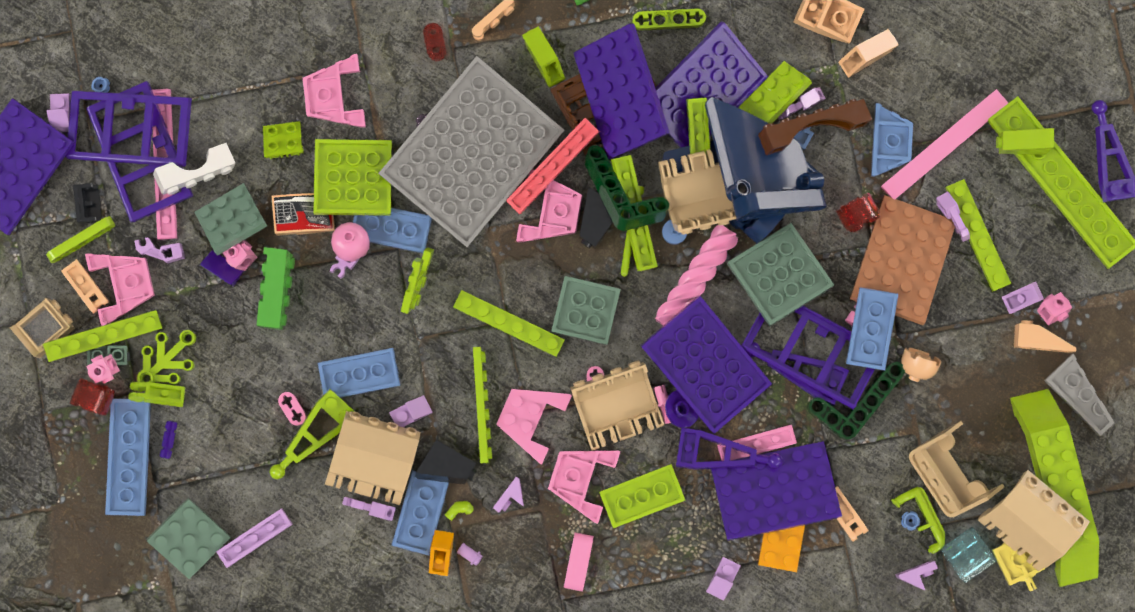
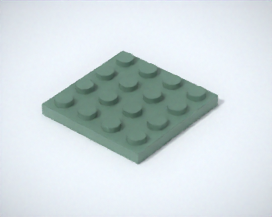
[727,223,834,326]

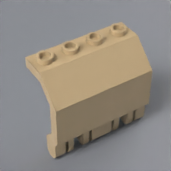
[658,150,736,235]
[570,361,665,451]
[325,411,421,505]
[978,470,1090,571]

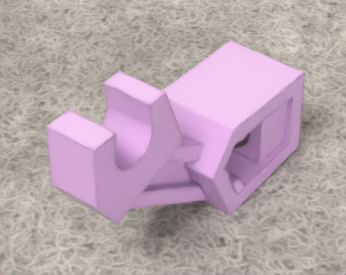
[778,87,826,120]
[936,192,970,242]
[134,237,185,263]
[342,497,396,521]

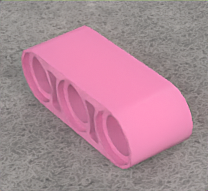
[564,532,594,592]

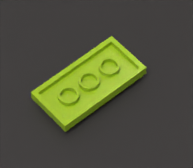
[738,61,812,123]
[599,464,685,528]

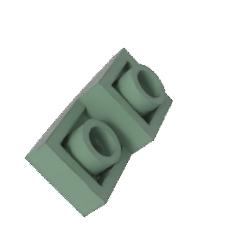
[87,346,127,366]

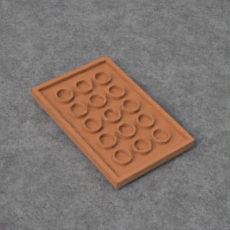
[850,195,955,325]

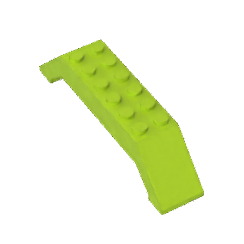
[1010,389,1099,587]

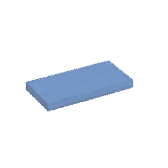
[353,208,432,253]
[846,287,899,370]
[318,348,401,398]
[392,470,449,555]

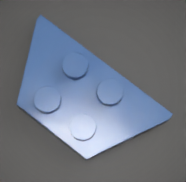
[871,103,913,177]

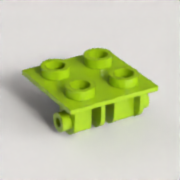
[263,121,304,159]

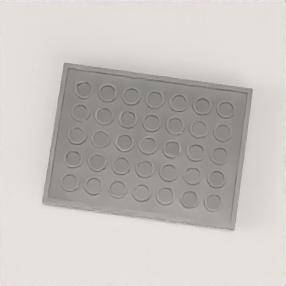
[378,56,564,247]

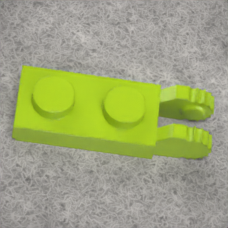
[128,382,185,407]

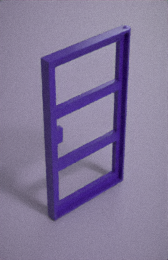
[86,81,193,223]
[66,91,192,167]
[741,306,875,409]

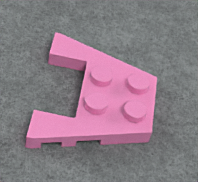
[303,54,366,128]
[516,169,583,242]
[85,254,155,326]
[496,389,572,464]
[548,451,620,524]

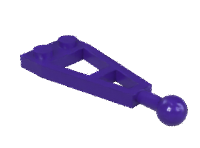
[1092,100,1135,203]
[747,342,849,406]
[676,428,783,470]

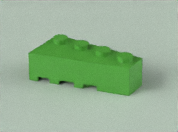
[257,247,295,330]

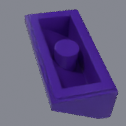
[200,250,244,287]

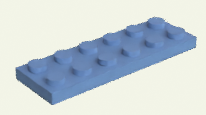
[105,399,151,516]

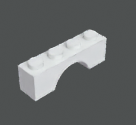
[153,143,235,195]

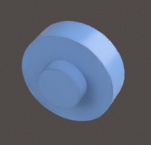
[662,220,687,245]

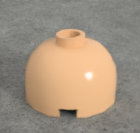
[901,348,941,382]

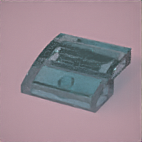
[941,527,996,583]

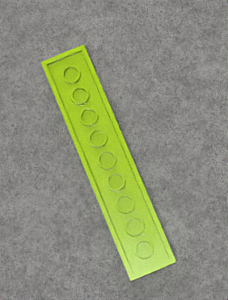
[988,96,1135,269]

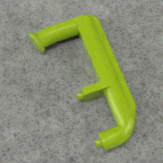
[891,487,945,554]

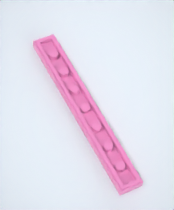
[152,89,177,240]
[881,89,1008,199]

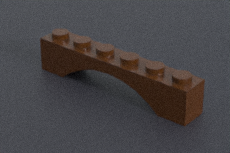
[758,99,872,155]

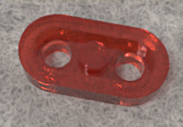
[423,23,446,61]

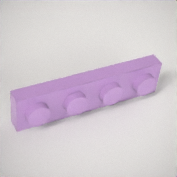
[216,508,293,568]

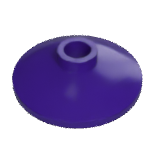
[665,390,698,428]

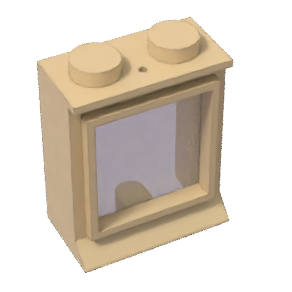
[10,298,75,358]

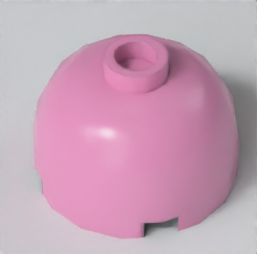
[331,222,370,262]

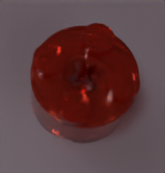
[835,192,880,233]
[70,378,115,416]

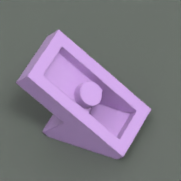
[47,94,71,133]
[1002,282,1044,314]
[389,395,433,427]
[493,477,524,513]
[706,557,741,601]
[895,560,938,590]

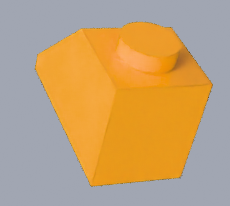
[429,530,454,576]

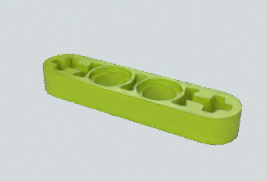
[632,9,706,30]
[46,216,115,263]

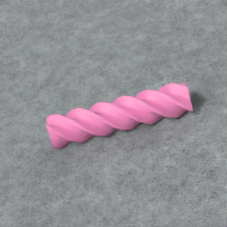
[655,225,738,326]

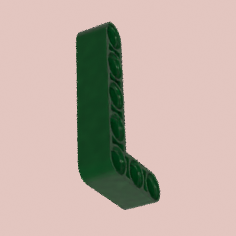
[584,145,670,231]
[807,362,905,440]

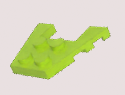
[400,247,434,314]

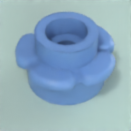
[91,77,110,93]
[901,511,920,531]

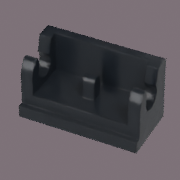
[73,183,102,225]

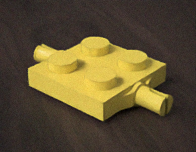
[992,543,1045,591]

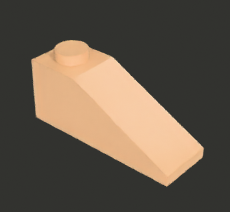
[1014,320,1076,353]

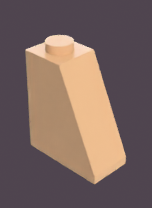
[838,29,899,78]

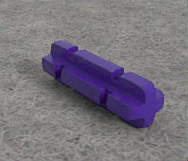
[160,421,177,459]

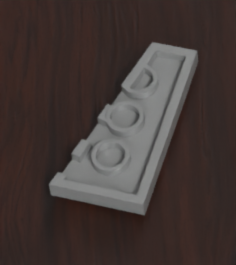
[1044,354,1114,436]

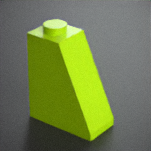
[522,26,565,88]
[996,128,1054,155]

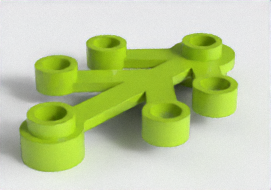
[137,330,196,385]

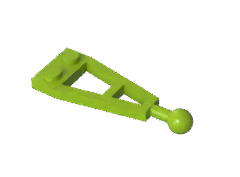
[270,389,355,480]

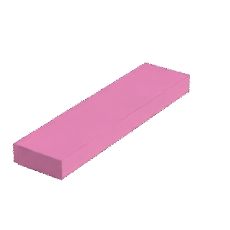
[717,425,797,461]

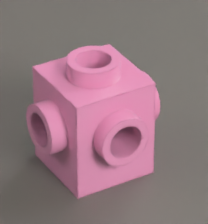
[223,240,258,271]
[1037,292,1072,326]
[86,354,120,384]

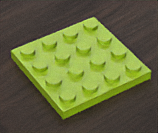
[313,139,392,216]

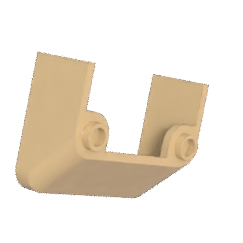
[909,421,1004,517]

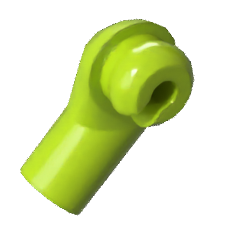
[445,501,474,521]

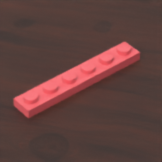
[506,118,600,214]

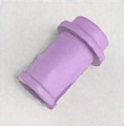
[457,543,483,566]

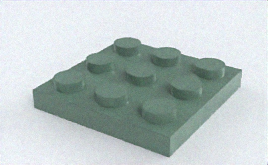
[194,183,267,256]
[551,276,621,345]
[146,498,231,579]

